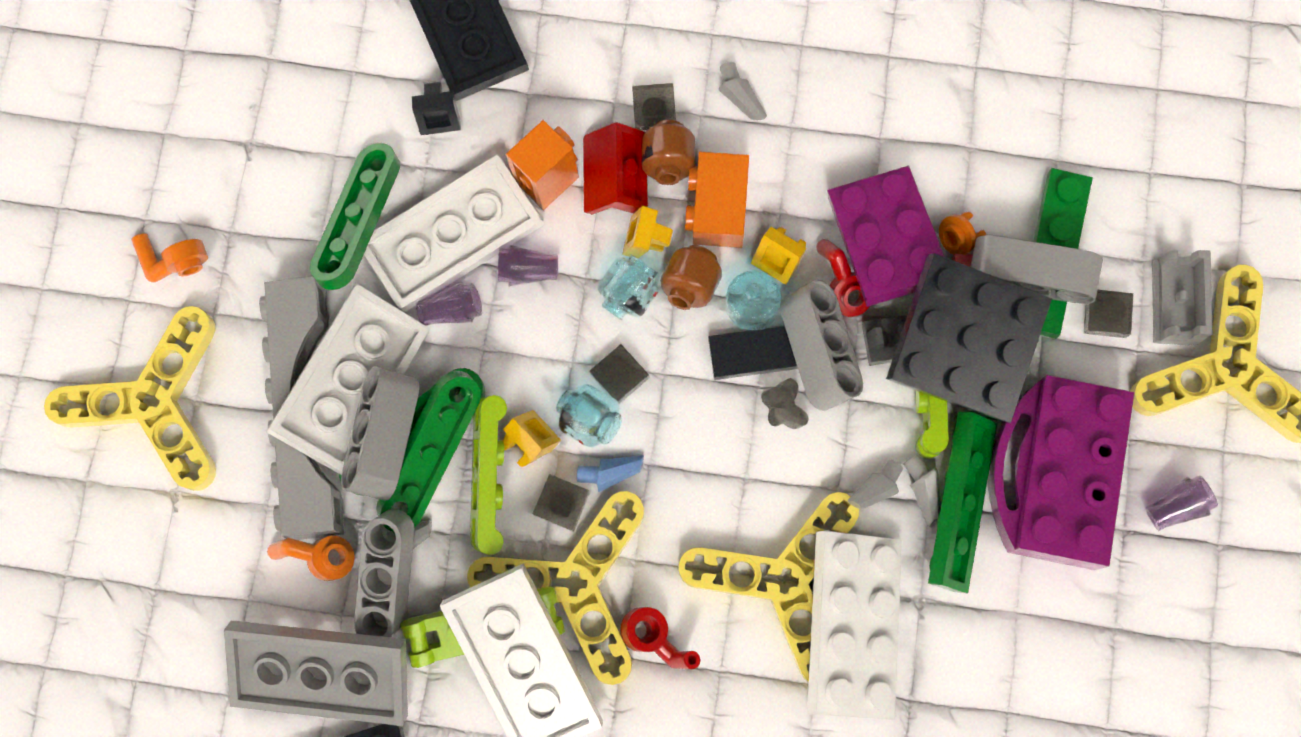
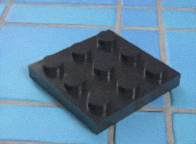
[886,253,1052,423]

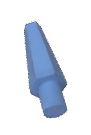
[577,455,644,492]

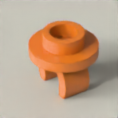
[939,212,986,255]

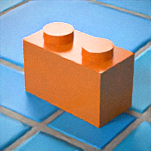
[506,120,579,211]
[685,152,749,248]

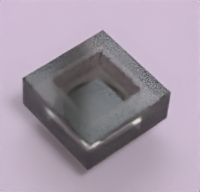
[632,83,676,130]
[1084,289,1134,338]
[589,344,649,406]
[532,474,591,532]

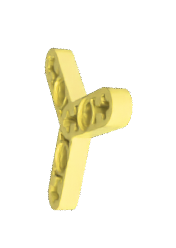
[1130,265,1301,443]
[44,306,216,491]
[467,491,644,685]
[679,492,859,682]

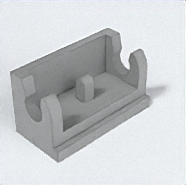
[1152,250,1213,345]

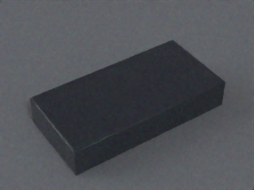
[708,326,798,380]

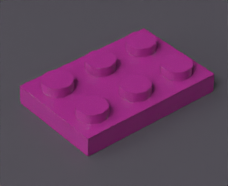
[827,165,944,307]

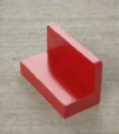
[583,122,648,215]

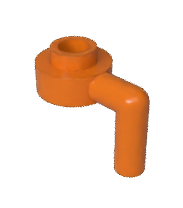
[131,233,208,283]
[267,536,355,581]

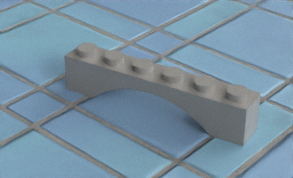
[259,276,344,540]

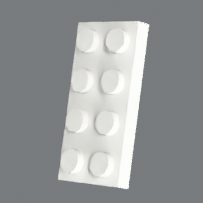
[364,154,543,313]
[266,284,430,475]
[807,531,902,720]
[440,563,603,737]

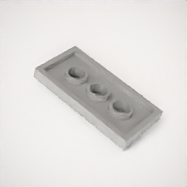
[224,621,408,726]

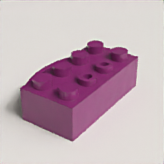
[989,375,1135,571]

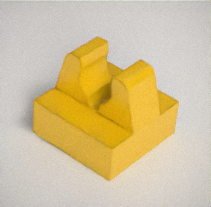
[622,206,673,259]
[751,226,807,285]
[503,410,561,467]

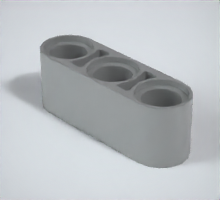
[971,235,1103,304]
[780,279,863,411]
[341,366,419,501]
[354,509,414,637]

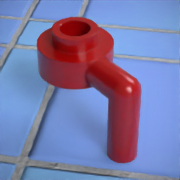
[816,239,870,317]
[620,607,701,669]

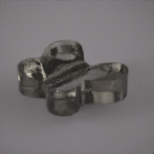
[761,378,809,429]

